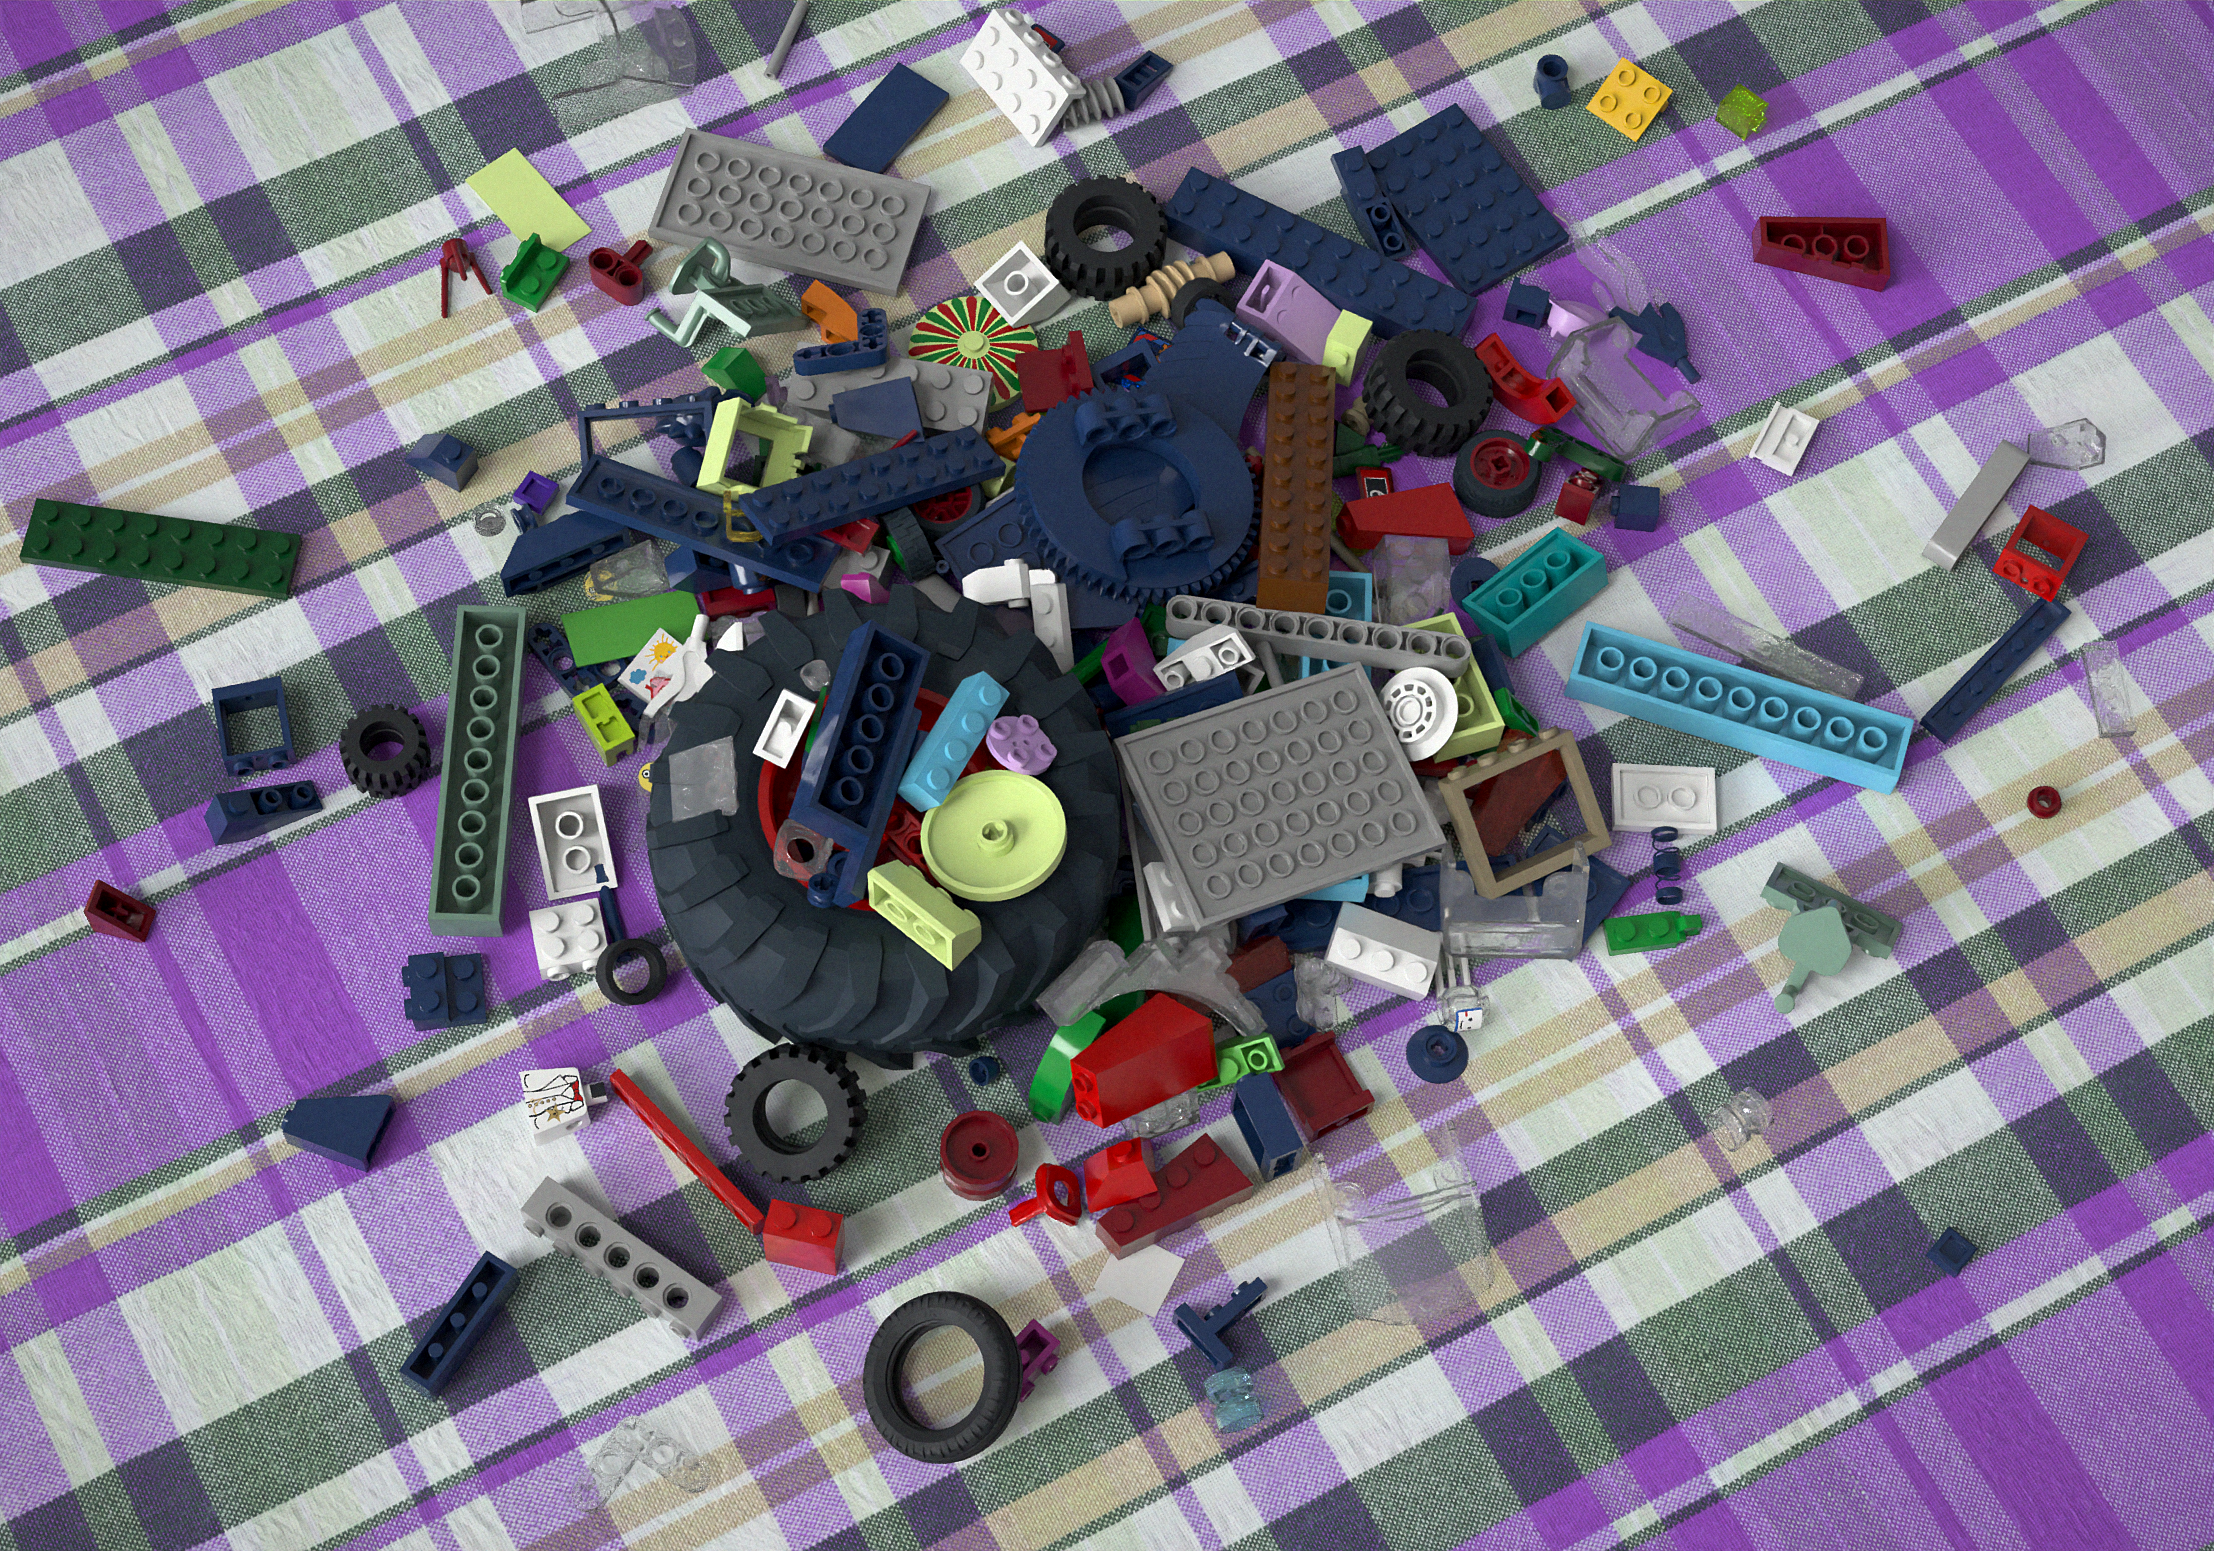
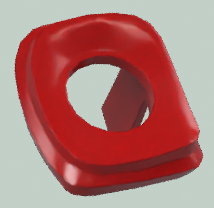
[1008,1163,1082,1227]

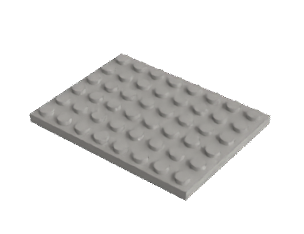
[1111,661,1447,932]

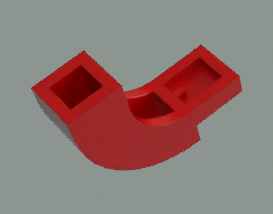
[1473,332,1578,425]

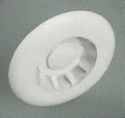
[1378,667,1458,761]

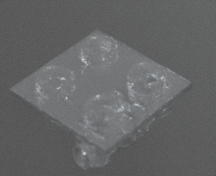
[669,736,740,822]
[1293,953,1353,1039]

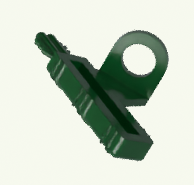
[1332,419,1405,480]

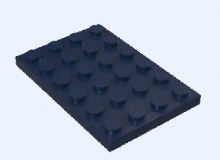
[1365,103,1569,297]

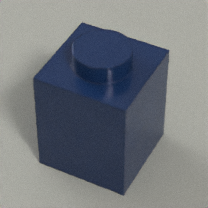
[1609,484,1660,532]

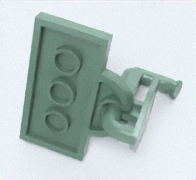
[644,235,811,347]
[1760,861,1903,1014]

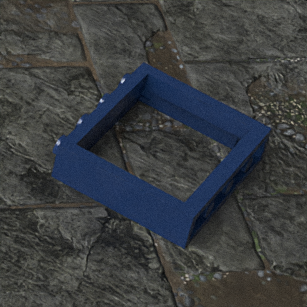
[577,395,723,530]

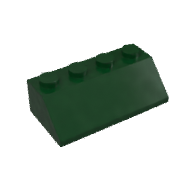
[1092,893,1149,1033]

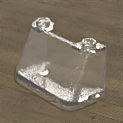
[1546,316,1703,462]

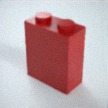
[763,1199,845,1276]

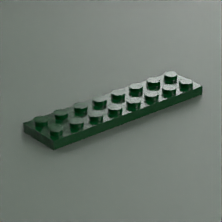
[19,498,303,600]

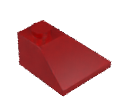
[1083,1137,1158,1213]

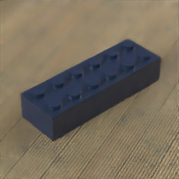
[788,619,931,850]

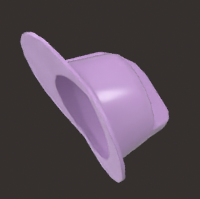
[1548,299,1610,342]

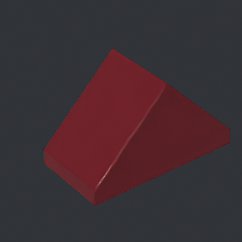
[83,879,156,943]

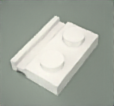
[1748,401,1819,477]

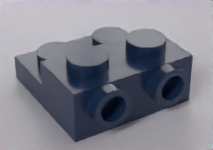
[402,952,487,1032]

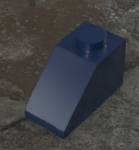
[405,433,479,493]
[664,546,733,594]

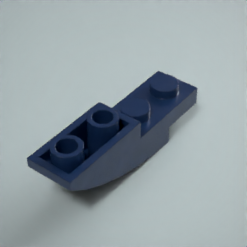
[1330,145,1412,261]

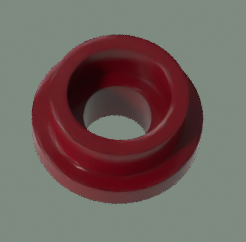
[2026,786,2062,819]

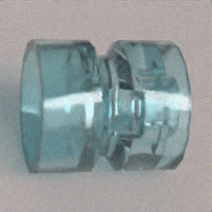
[1203,1367,1264,1434]

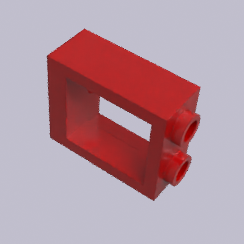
[1992,504,2089,602]

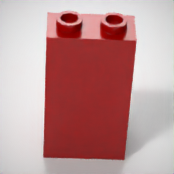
[1070,992,1218,1129]

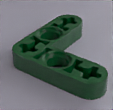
[1524,425,1629,482]

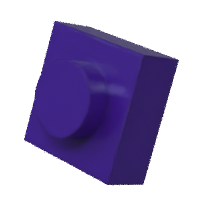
[513,470,560,516]

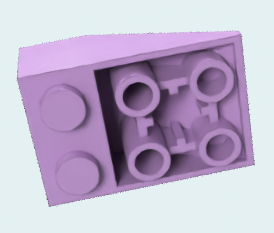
[1236,259,1341,365]

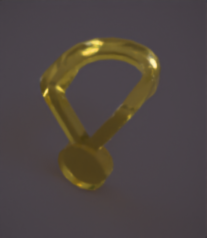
[723,490,764,542]

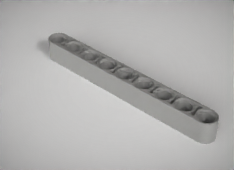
[1166,595,1472,678]

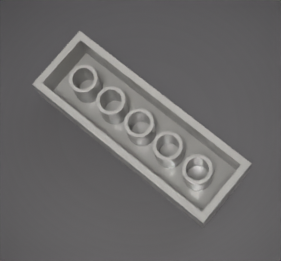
[786,341,995,439]

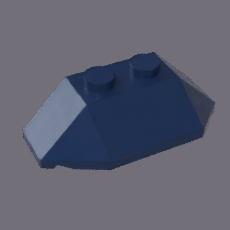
[500,510,631,598]

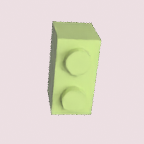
[1322,309,1373,388]

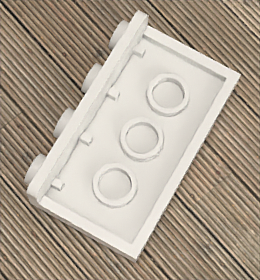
[960,8,1086,147]

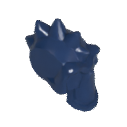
[654,386,755,447]

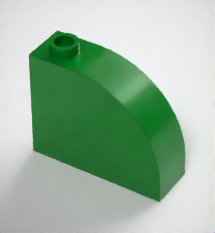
[1028,1002,1106,1126]

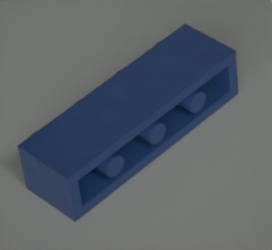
[399,1250,521,1402]

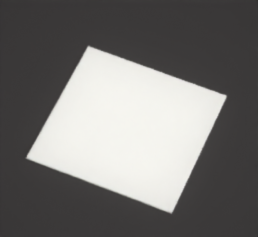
[1093,1244,1185,1318]

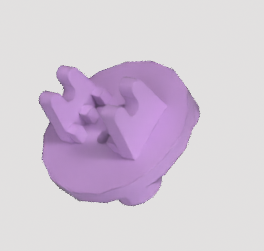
[986,715,1057,775]

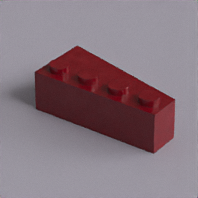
[1095,1133,1254,1260]

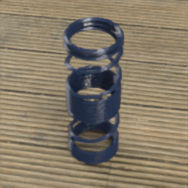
[1651,826,1683,905]

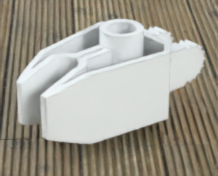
[962,559,1060,609]

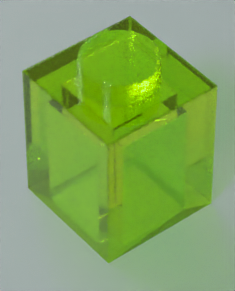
[1715,83,1769,141]

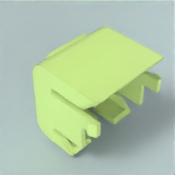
[696,397,813,502]

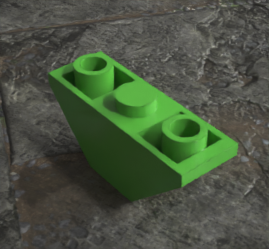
[1192,1030,1285,1094]

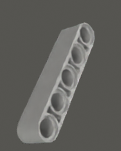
[1922,439,2032,572]

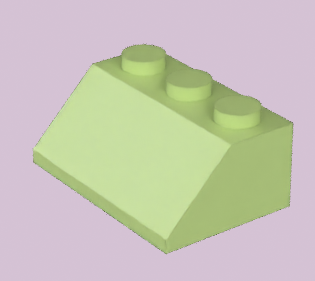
[867,860,981,971]

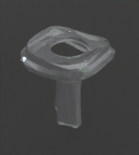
[773,819,834,881]

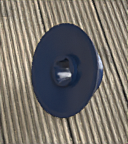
[1450,557,1500,614]
[1406,1025,1469,1084]

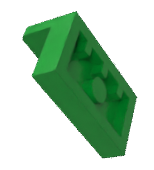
[499,232,571,313]

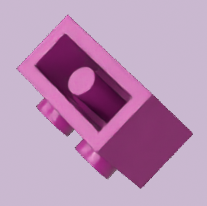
[983,1318,1061,1403]

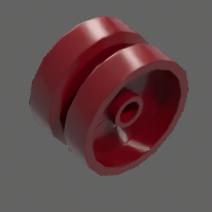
[940,1110,1019,1201]

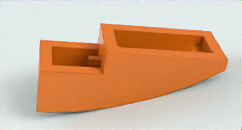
[801,279,858,344]

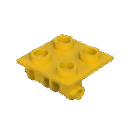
[1586,57,1673,142]

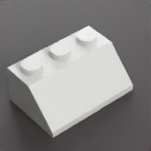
[1321,901,1442,1002]

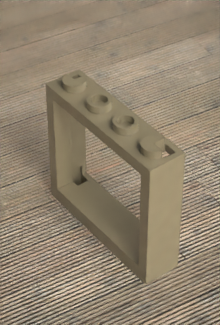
[1437,725,1612,900]

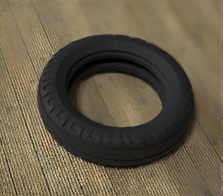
[863,1291,1023,1464]

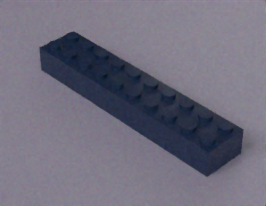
[1164,167,1478,341]

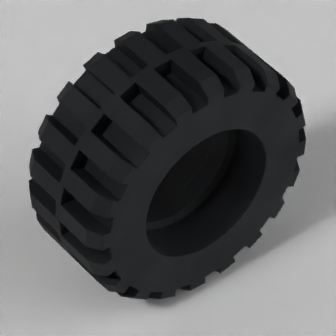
[1044,175,1168,301]
[1362,329,1494,457]
[724,1042,868,1185]

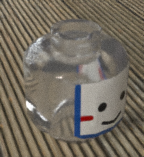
[1436,984,1491,1033]

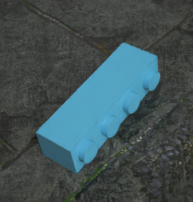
[897,671,1010,812]

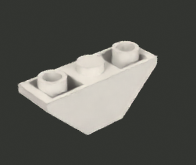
[1153,624,1256,691]

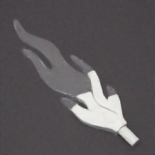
[629,614,713,853]

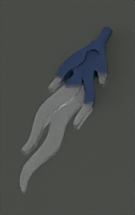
[1552,207,1701,384]

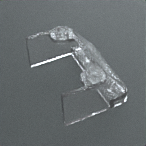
[1439,838,1590,959]

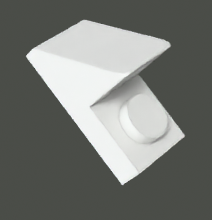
[753,688,817,768]

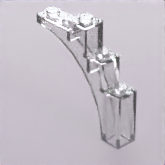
[1035,936,1268,1037]

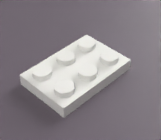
[1611,763,1717,835]

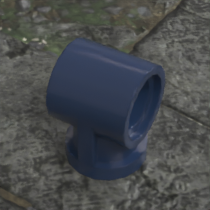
[1533,54,1572,110]

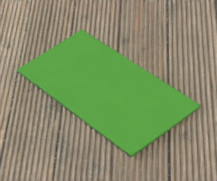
[560,590,709,668]

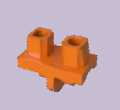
[986,412,1041,461]

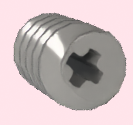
[1058,76,1125,130]

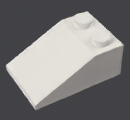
[528,783,618,901]

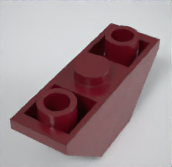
[1553,467,1605,526]

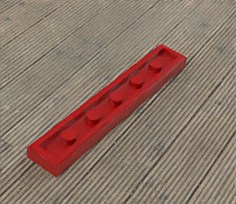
[610,1068,765,1236]

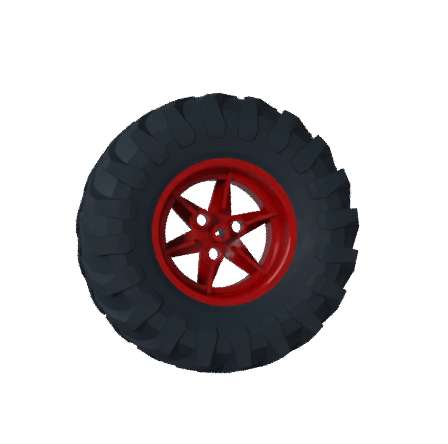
[646,583,1122,1071]

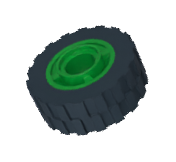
[879,506,936,583]

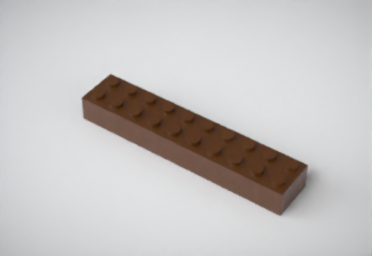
[1256,361,1336,614]

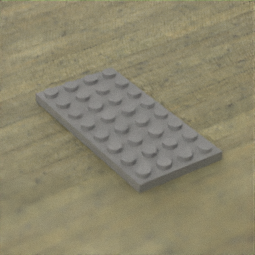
[648,127,931,297]

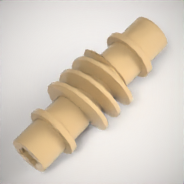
[1109,251,1235,328]

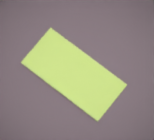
[465,148,592,253]

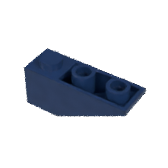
[204,780,323,846]

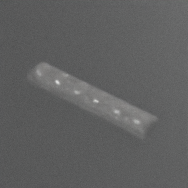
[1666,591,1864,701]

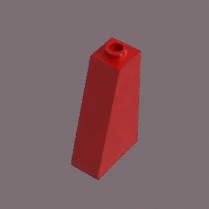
[1335,482,1475,555]

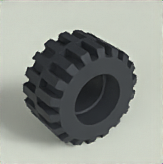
[339,704,431,799]

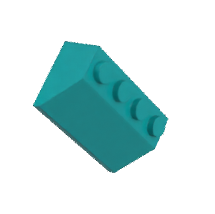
[1462,526,1609,659]

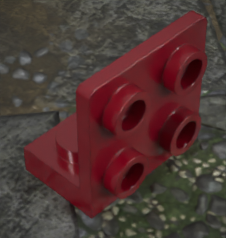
[1014,330,1094,414]

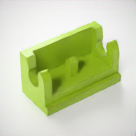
[572,683,636,768]

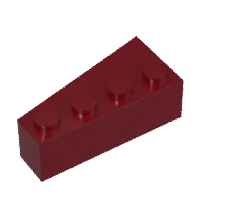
[1752,216,1891,292]

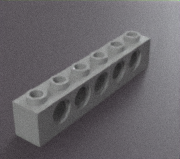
[520,1176,724,1342]

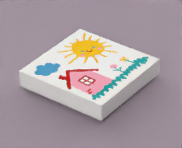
[617,628,713,723]

